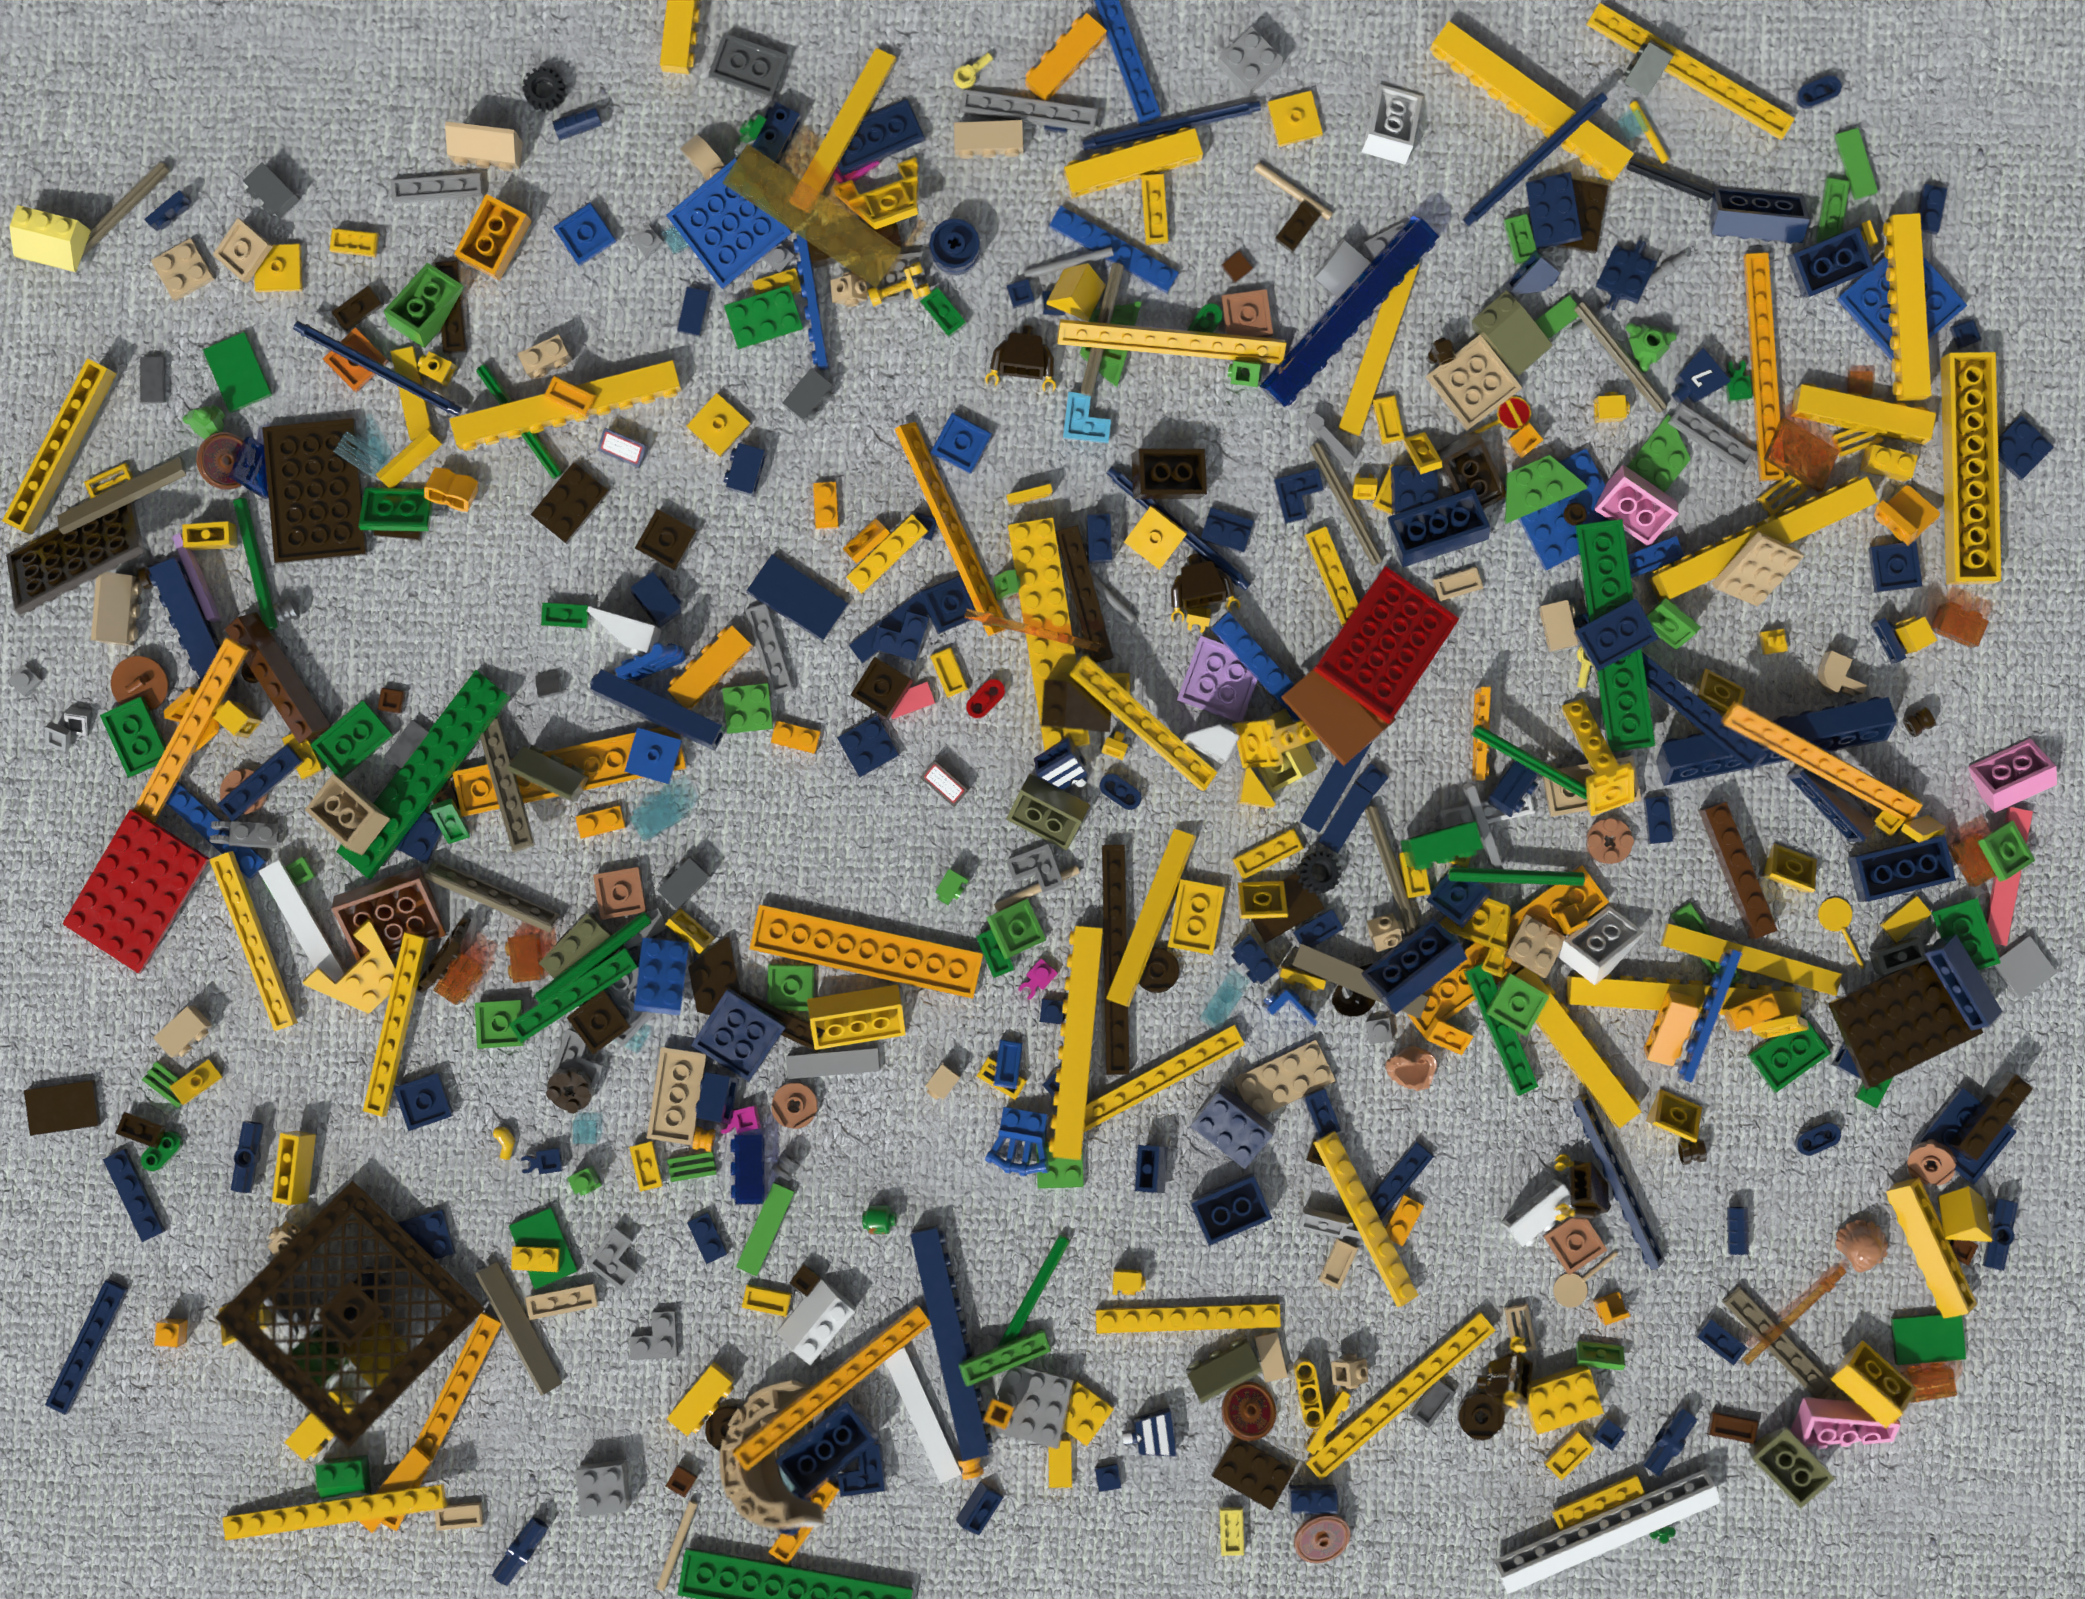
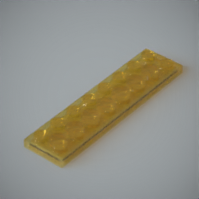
[722,144,902,288]

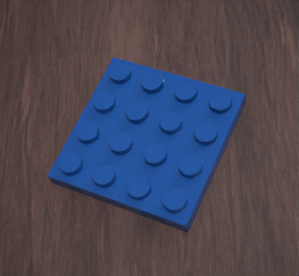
[666,158,794,289]
[1836,256,1968,361]
[1505,448,1625,571]

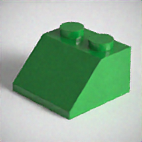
[315,1455,371,1501]

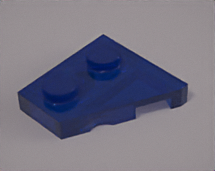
[228,437,269,499]

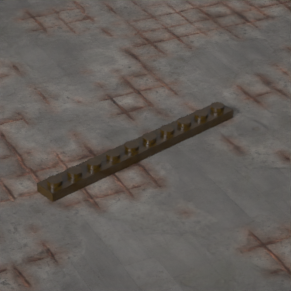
[1102,845,1130,1075]

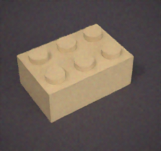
[305,774,390,855]

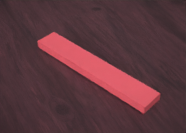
[1986,807,2033,946]

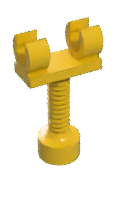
[867,262,931,307]

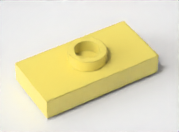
[1219,1507,1244,1556]

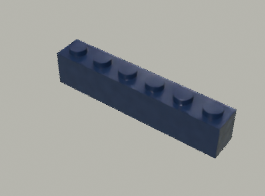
[149,557,238,687]

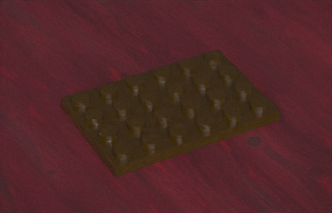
[262,418,368,564]
[6,501,144,616]
[1827,960,1983,1089]

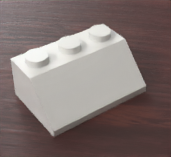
[1182,724,1239,764]
[1501,1179,1572,1247]
[777,1279,856,1365]

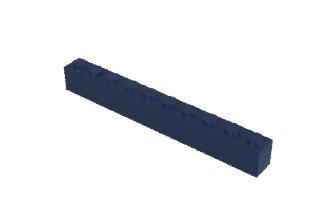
[910,1225,993,1461]

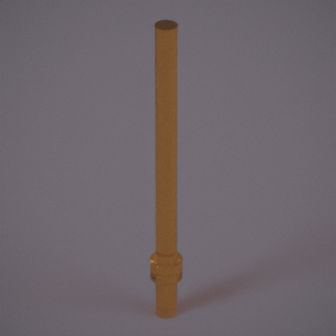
[965,609,1101,652]
[1741,1266,1847,1366]

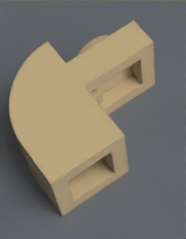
[680,134,725,181]
[1818,651,1867,697]

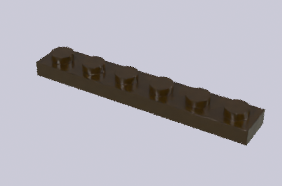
[1055,525,1114,663]

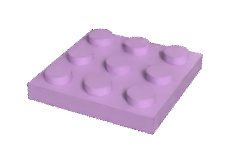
[1177,636,1257,722]

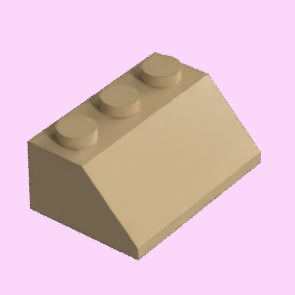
[445,121,523,171]
[91,572,142,646]

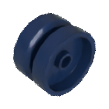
[929,218,981,276]

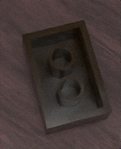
[1131,448,1207,499]

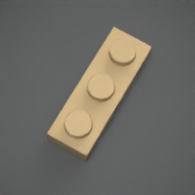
[525,1283,599,1320]

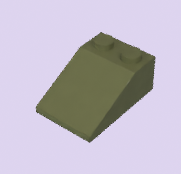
[1472,290,1553,377]

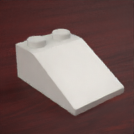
[1362,84,1422,164]
[587,607,661,657]
[1559,906,1644,985]

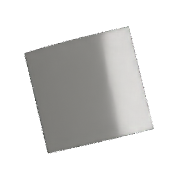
[1313,238,1377,306]

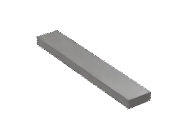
[960,89,1098,133]

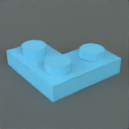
[1063,392,1111,443]

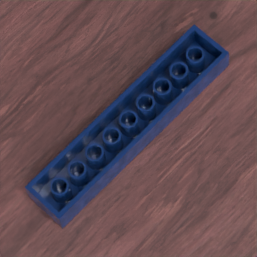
[1656,697,1897,786]

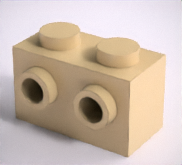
[517,334,573,379]
[1539,600,1579,653]
[153,1005,213,1058]

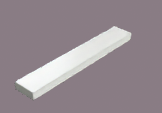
[259,859,346,982]
[885,1346,962,1484]

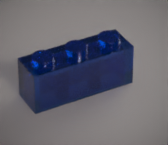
[730,1133,765,1205]

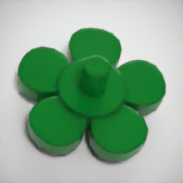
[1649,1525,1676,1544]

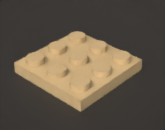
[1425,334,1522,431]
[1712,532,1804,607]

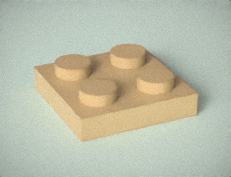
[213,218,273,283]
[151,238,215,302]
[1506,915,1567,978]

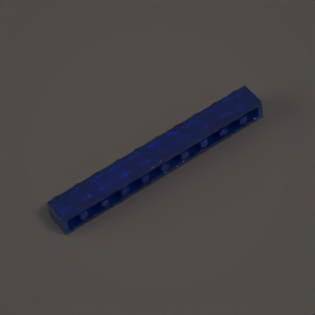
[1259,216,1439,407]

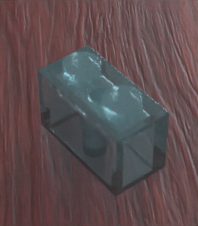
[629,793,685,842]

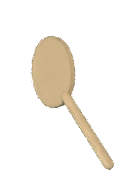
[1553,1251,1618,1308]

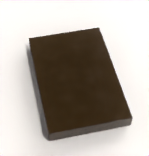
[1250,872,1325,944]
[24,1080,101,1136]

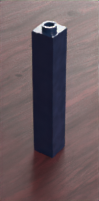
[590,669,726,751]

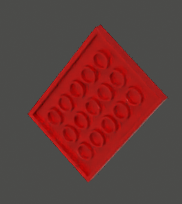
[1313,566,1460,724]
[62,808,210,974]

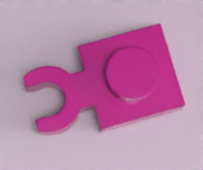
[1018,958,1058,1000]
[721,1105,761,1134]

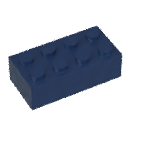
[1847,836,1956,902]

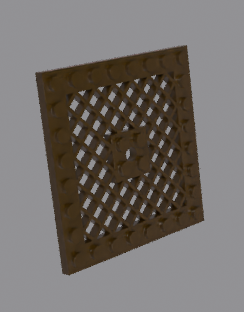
[214,1180,485,1449]

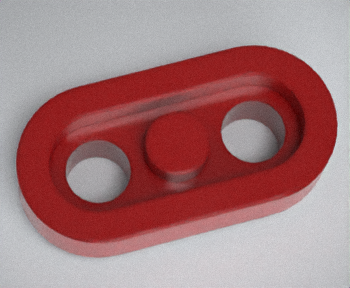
[966,679,1005,719]

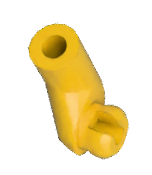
[493,1126,515,1160]

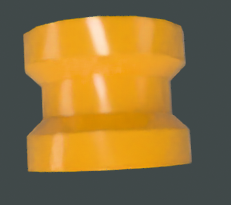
[693,1126,716,1152]
[958,1457,984,1480]

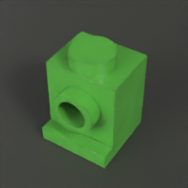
[1228,360,1263,387]
[935,869,969,906]
[567,1165,602,1196]

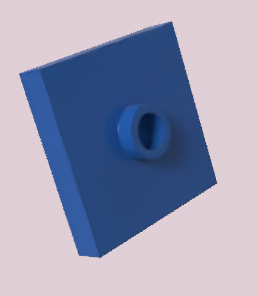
[553,202,617,266]
[931,413,992,474]
[624,727,682,785]

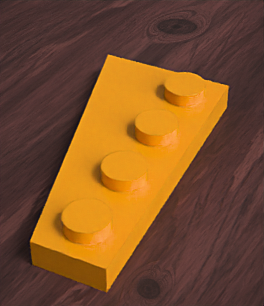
[1472,687,1491,781]

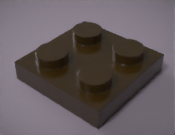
[635,509,698,571]
[850,657,913,719]
[566,990,632,1055]

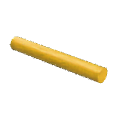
[1629,100,1670,164]

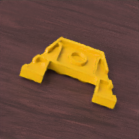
[833,157,919,230]
[1438,898,1511,978]
[303,919,396,1014]

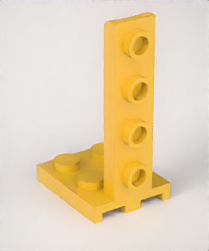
[1562,698,1634,816]
[1232,719,1318,768]

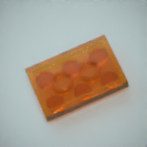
[1764,418,1840,492]

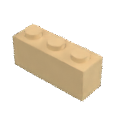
[954,120,1023,159]

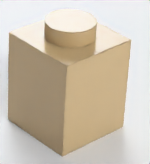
[925,1063,961,1100]

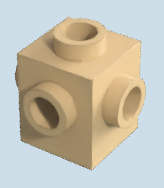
[830,272,868,307]
[1366,913,1404,952]
[267,1221,301,1256]
[1331,1354,1368,1389]

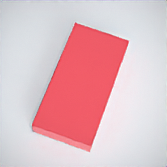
[891,682,936,719]

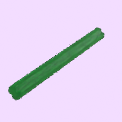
[476,364,563,479]
[233,498,278,630]
[1471,725,1587,800]
[1448,867,1585,886]
[534,912,652,1005]
[997,1235,1070,1347]

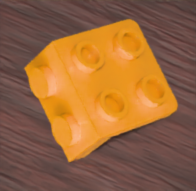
[1874,486,1940,546]
[164,687,219,753]

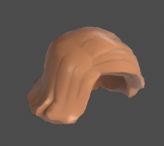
[1385,1046,1437,1091]
[1835,1219,1888,1273]

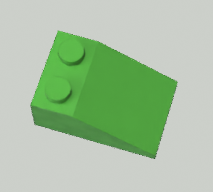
[384,263,464,348]

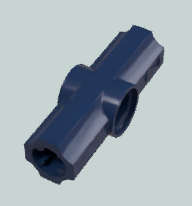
[230,1121,264,1193]
[1982,1198,2018,1271]
[1642,1407,1698,1477]
[492,1516,549,1587]

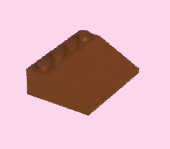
[1281,670,1396,766]
[331,866,446,962]

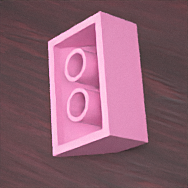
[1594,465,1679,546]
[1968,738,2057,813]

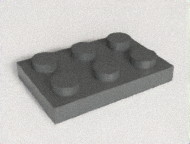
[708,32,788,100]

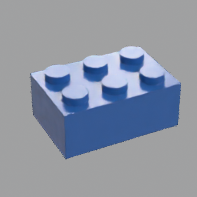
[634,938,689,1016]

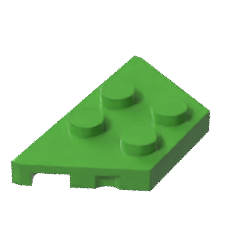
[1079,301,1142,387]
[1626,415,1691,493]
[1504,455,1587,525]

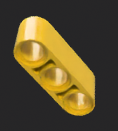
[1293,1358,1324,1428]

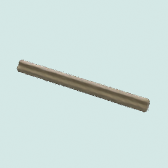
[81,162,170,259]
[1081,263,1124,396]
[1574,301,1668,413]
[1310,442,1383,566]
[1365,805,1419,936]

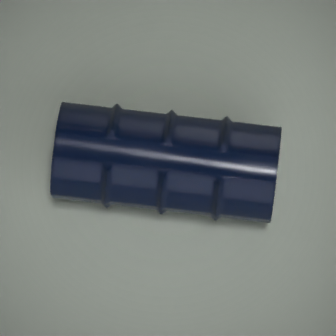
[552,106,603,141]
[1726,1207,1750,1255]

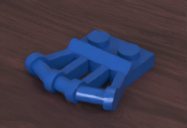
[615,643,685,682]
[985,1107,1049,1177]

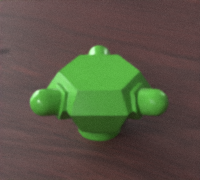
[1626,323,1677,372]
[183,405,225,440]

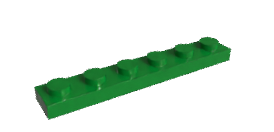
[509,948,638,1043]
[1463,961,1539,1096]

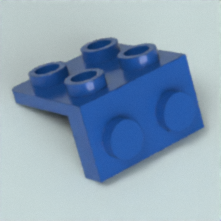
[1262,987,1318,1026]

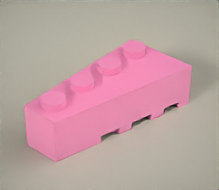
[1790,1397,1901,1449]

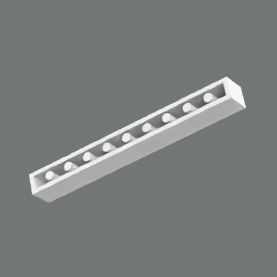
[1493,1469,1720,1594]

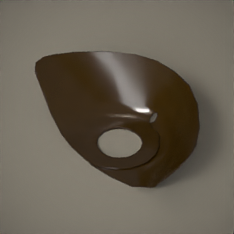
[1332,963,1376,1017]

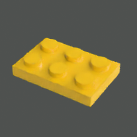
[1167,879,1225,955]

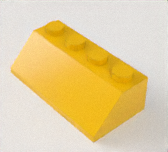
[807,985,906,1050]

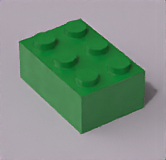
[1400,821,1483,870]

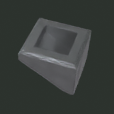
[535,671,563,698]
[64,706,92,737]

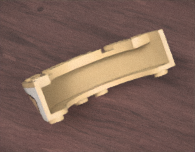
[719,1380,825,1528]

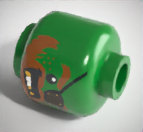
[862,1204,897,1235]

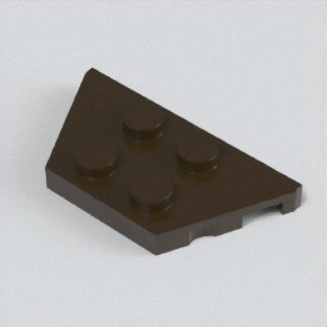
[417,915,471,993]
[688,937,741,1015]

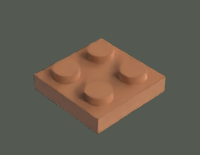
[1221,289,1273,337]
[593,867,647,920]
[1542,1216,1607,1275]

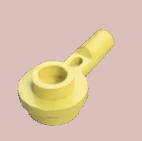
[953,52,993,89]
[1577,646,1592,689]

